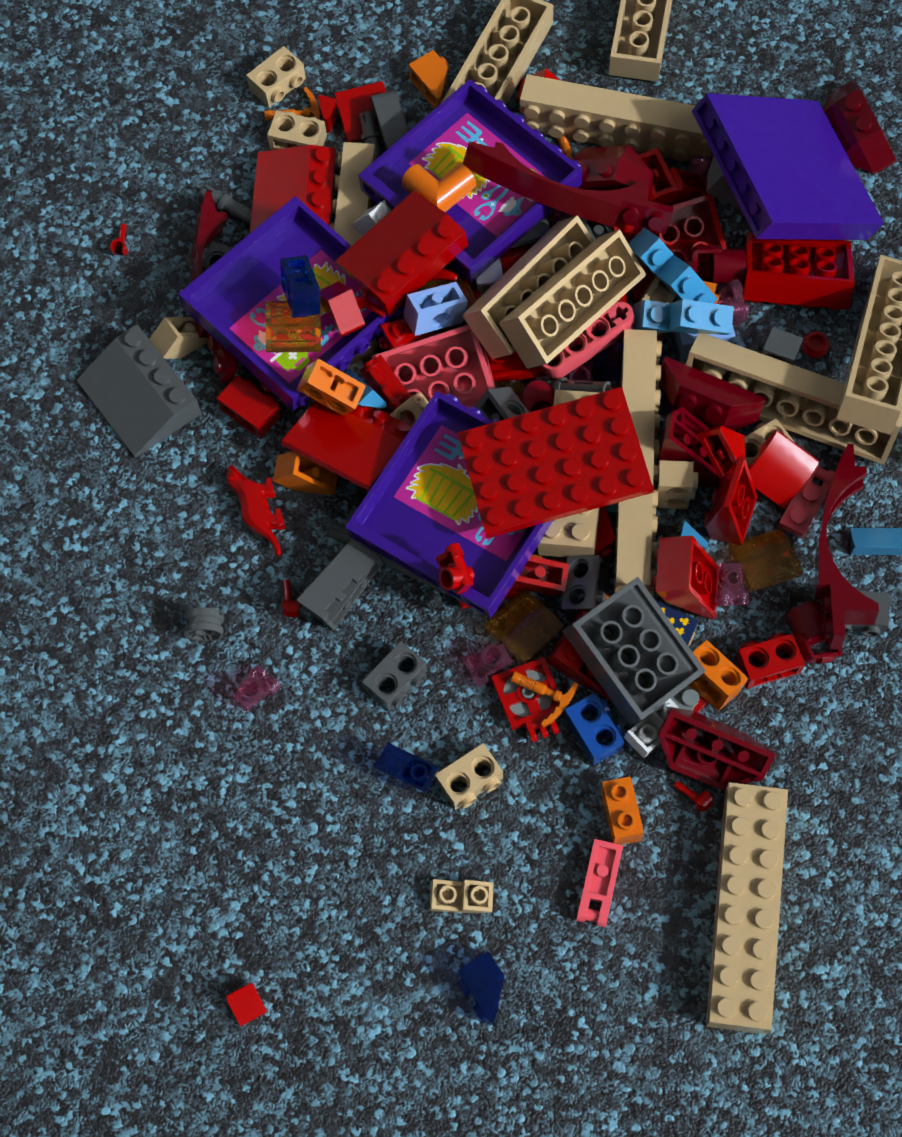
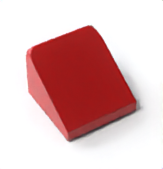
[318,95,338,133]
[225,983,268,1027]

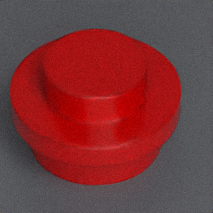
[802,332,829,358]

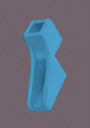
[629,227,718,303]
[633,299,734,335]

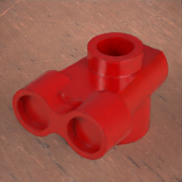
[436,543,474,594]

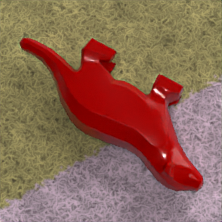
[225,465,286,556]

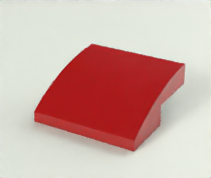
[334,81,386,143]
[748,429,819,509]

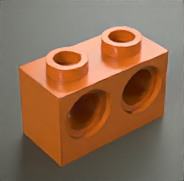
[296,359,366,416]
[689,640,749,711]
[600,776,644,845]

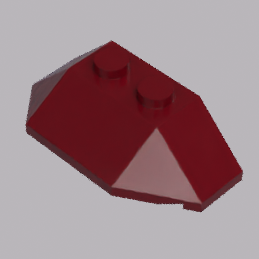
[822,80,897,175]
[573,145,654,197]
[659,356,767,431]
[659,406,721,488]
[658,708,776,790]

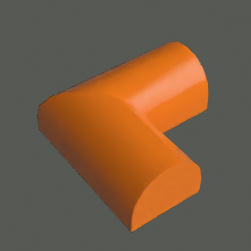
[401,164,477,212]

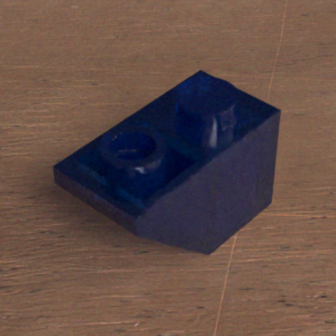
[374,742,440,794]
[456,951,505,1026]

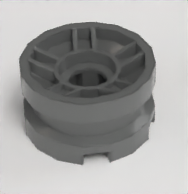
[184,607,225,641]

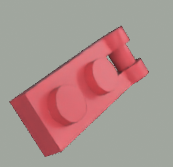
[778,463,835,539]
[576,839,623,928]

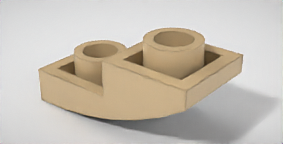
[429,879,494,913]

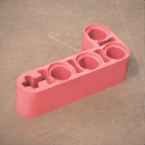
[540,302,635,379]

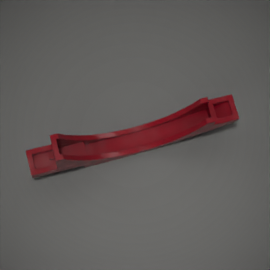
[462,141,674,234]
[191,191,238,383]
[815,444,879,649]

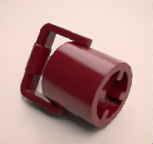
[688,245,746,287]
[786,601,842,664]

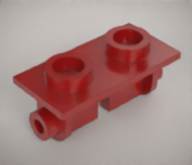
[379,319,436,350]
[359,354,411,414]

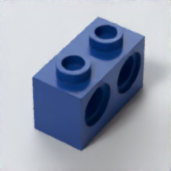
[564,693,625,765]

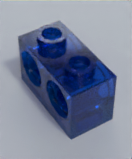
[280,255,320,318]

